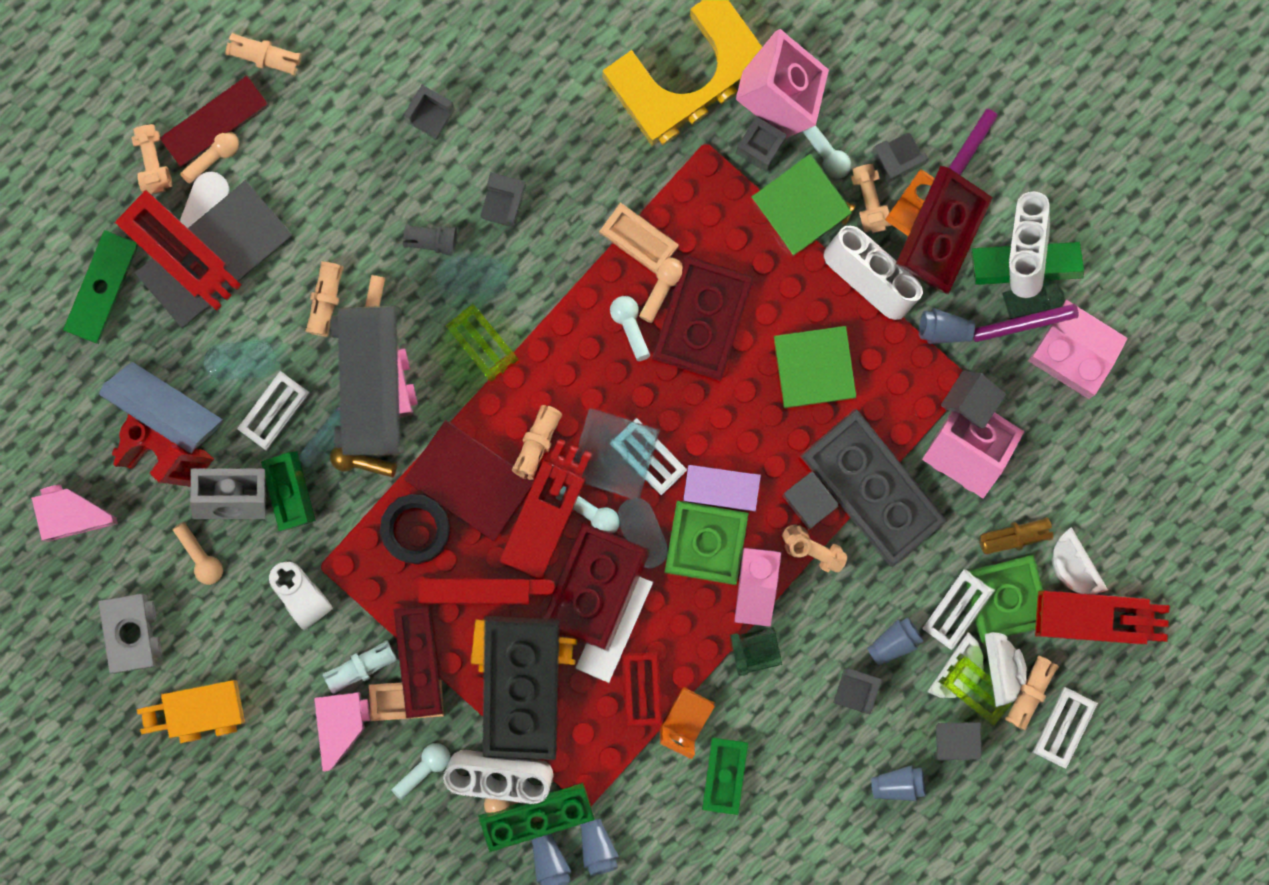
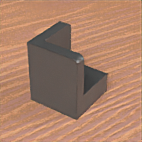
[403,84,455,140]
[736,116,787,172]
[871,133,929,183]
[481,172,526,228]
[941,370,1006,428]
[782,471,838,530]
[833,668,882,714]
[934,722,981,760]

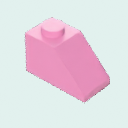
[32,485,118,542]
[734,548,781,627]
[314,693,370,771]

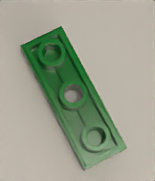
[63,230,139,344]
[971,242,1084,285]
[478,783,595,852]

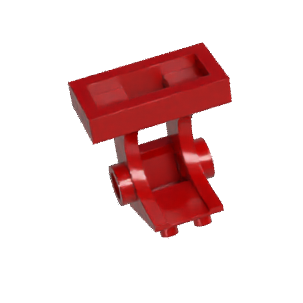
[112,414,214,487]

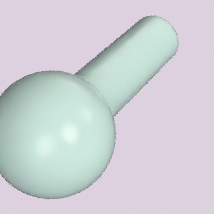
[802,125,851,179]
[610,296,650,361]
[556,486,620,534]
[391,743,450,800]

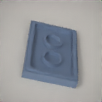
[99,362,223,453]

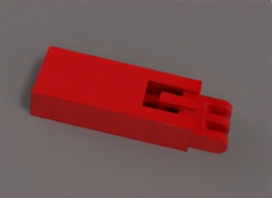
[114,190,242,311]
[500,439,592,580]
[418,579,555,605]
[1035,591,1170,645]

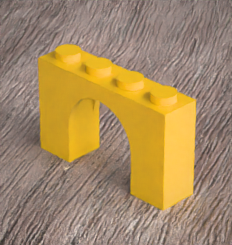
[602,0,762,146]

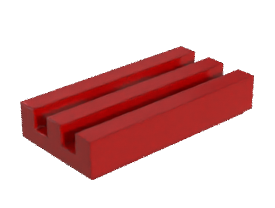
[622,652,663,727]

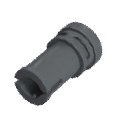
[403,224,457,256]

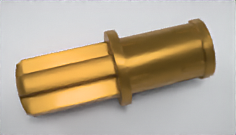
[979,517,1053,554]

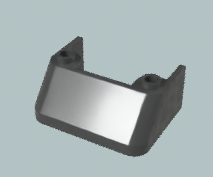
[331,306,405,455]

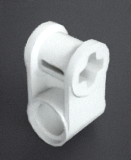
[269,562,333,631]

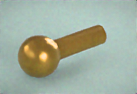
[330,447,397,478]

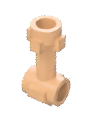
[131,125,172,195]
[851,164,892,234]
[782,525,847,573]

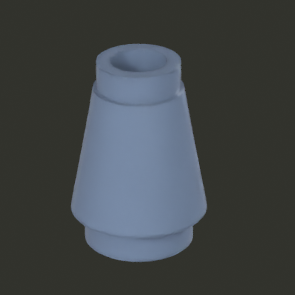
[919,308,975,344]
[867,617,924,666]
[871,765,926,801]
[580,819,619,876]
[532,834,572,885]

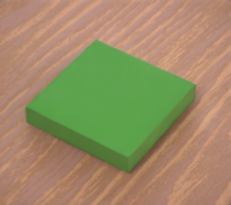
[752,154,853,255]
[774,326,856,409]
[665,501,749,585]
[965,555,1043,643]

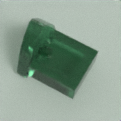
[1002,277,1064,319]
[730,627,782,677]

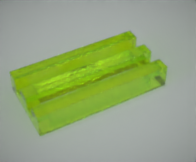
[445,303,519,382]
[938,653,1012,726]

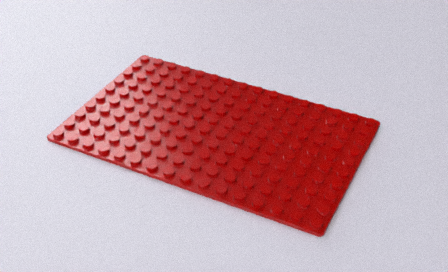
[321,144,963,806]

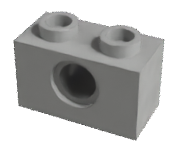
[190,469,266,519]
[98,594,162,674]

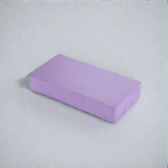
[683,465,761,512]

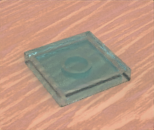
[574,408,660,500]

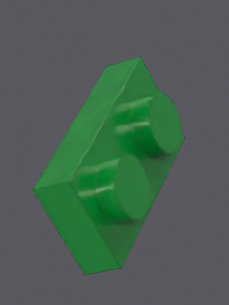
[261,451,316,531]
[702,737,748,815]

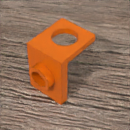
[885,169,935,236]
[660,687,715,759]

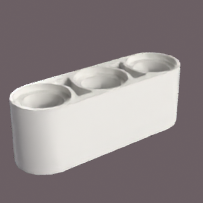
[1009,191,1050,298]
[824,226,923,320]
[443,750,554,804]

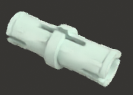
[323,640,398,695]

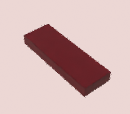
[160,75,269,169]
[394,605,443,719]

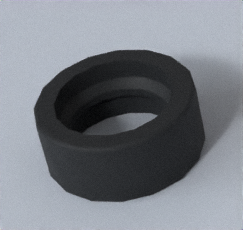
[380,494,450,564]

